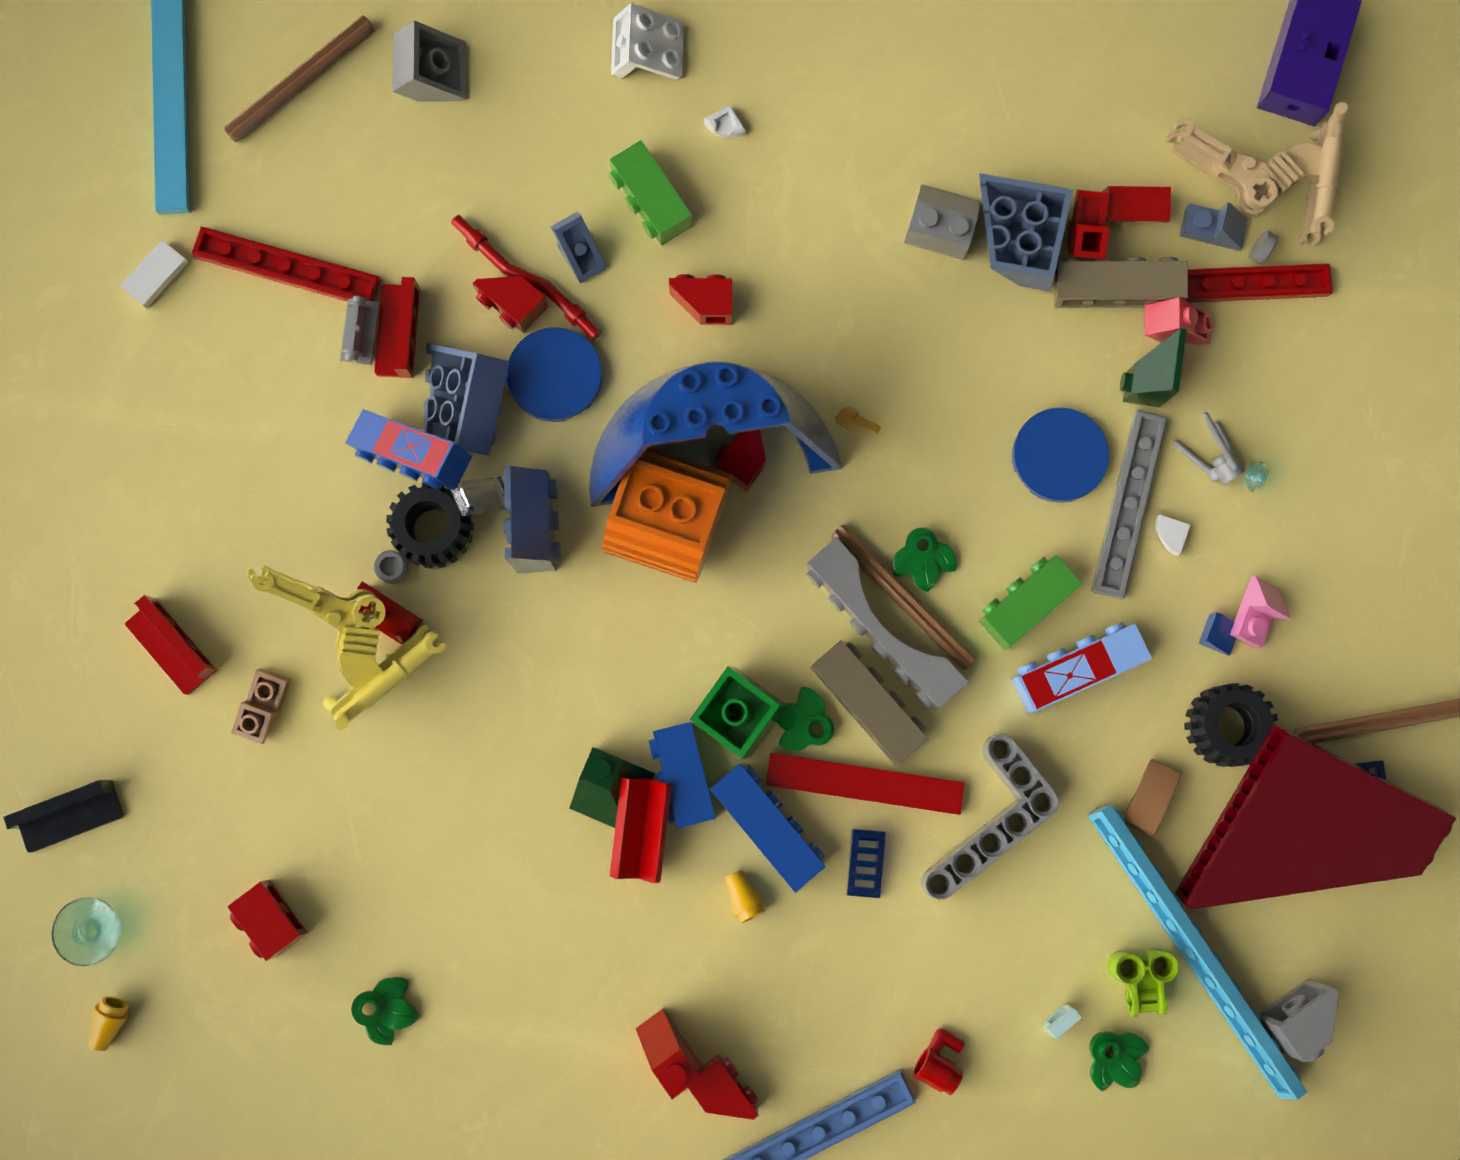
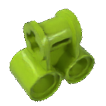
[1107,948,1179,1017]

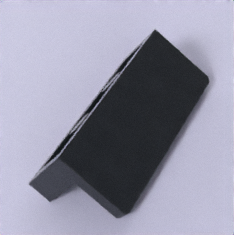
[3,780,124,853]

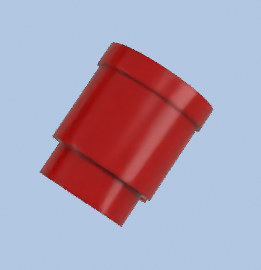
[913,1028,965,1095]

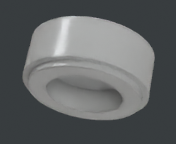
[1249,230,1278,263]
[374,550,408,584]

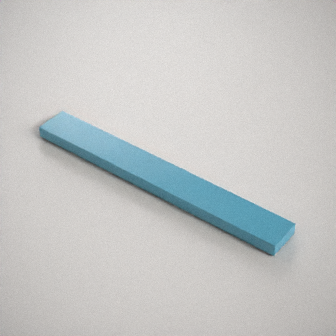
[151,0,190,215]

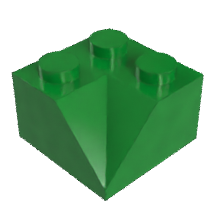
[690,666,788,759]

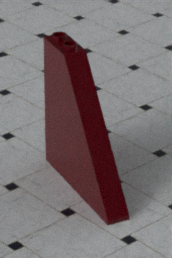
[1175,724,1457,909]

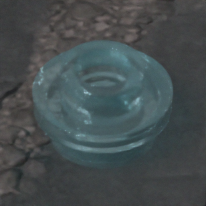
[1242,461,1269,492]

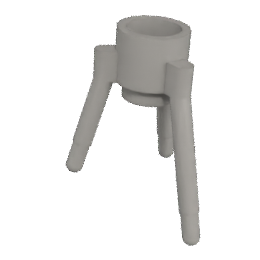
[1172,412,1245,485]

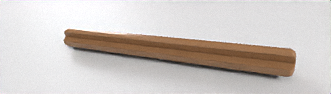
[224,15,374,142]
[831,525,977,670]
[1294,699,1460,743]

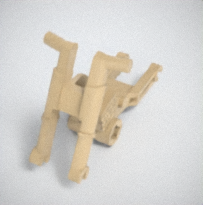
[1166,102,1348,246]

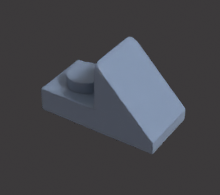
[1180,202,1248,251]
[550,211,607,283]

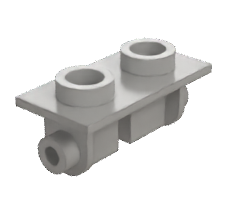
[340,296,380,365]

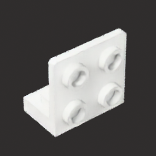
[611,3,684,80]

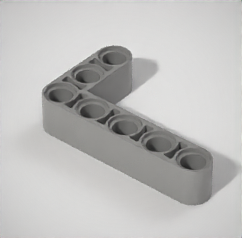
[921,734,1059,900]

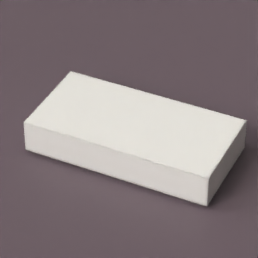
[120,240,189,308]

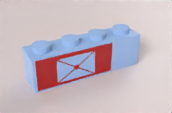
[1011,622,1152,714]

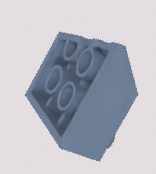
[979,173,1073,292]
[424,343,509,456]
[504,466,561,574]

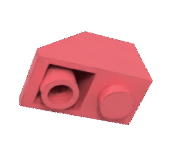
[1145,297,1213,345]

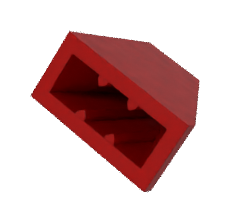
[636,1008,701,1100]

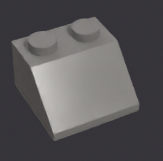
[392,20,466,102]
[904,185,980,260]
[1258,979,1338,1062]

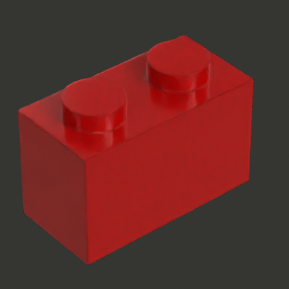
[227,880,308,961]

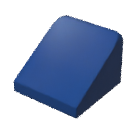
[1199,612,1236,656]

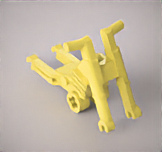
[247,565,446,730]

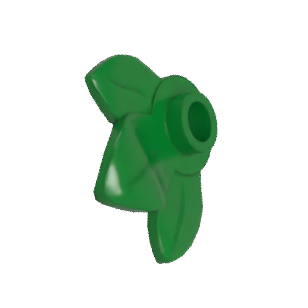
[893,528,957,592]
[776,687,834,751]
[351,977,419,1045]
[1089,1031,1149,1091]

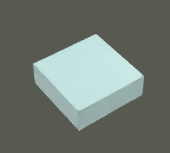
[1042,1004,1082,1040]

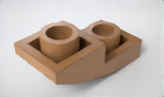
[231,668,291,744]
[1124,759,1182,837]

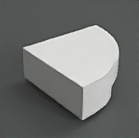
[704,105,746,138]
[1155,514,1190,556]

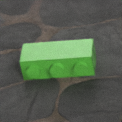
[609,140,693,246]
[979,555,1082,650]

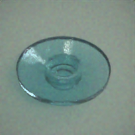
[52,897,121,966]

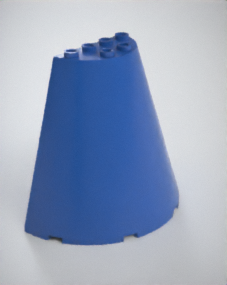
[589,362,842,507]

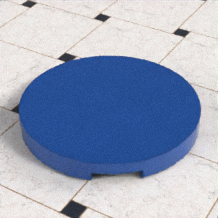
[507,327,602,422]
[1012,408,1109,503]

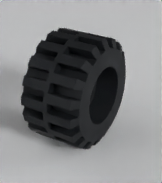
[386,483,474,568]
[1184,683,1279,767]

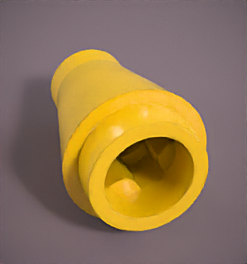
[725,870,765,923]
[87,996,129,1051]

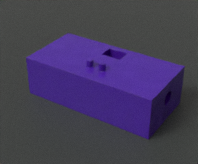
[1256,0,1362,127]

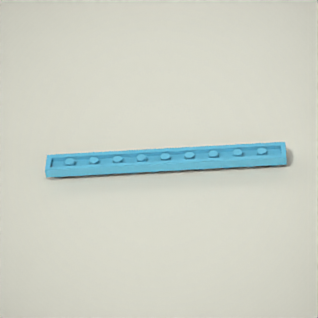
[1087,804,1307,1100]

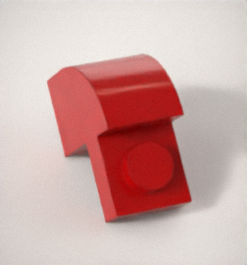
[1068,189,1110,259]

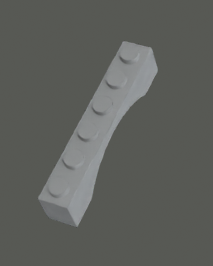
[806,537,969,710]

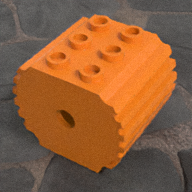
[602,447,733,583]

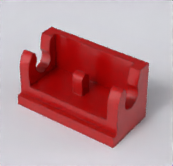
[1101,186,1171,223]
[357,581,423,645]

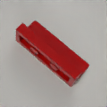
[374,277,420,378]
[125,595,217,695]
[609,777,672,884]

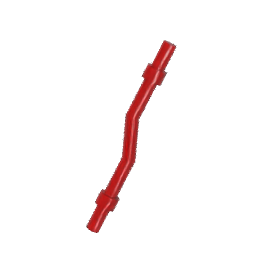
[451,215,601,340]

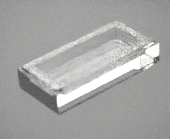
[450,476,505,516]

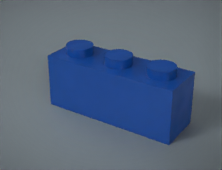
[649,722,716,829]

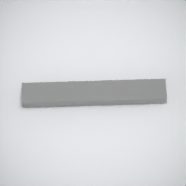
[1091,410,1167,600]

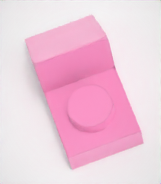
[1230,576,1290,648]

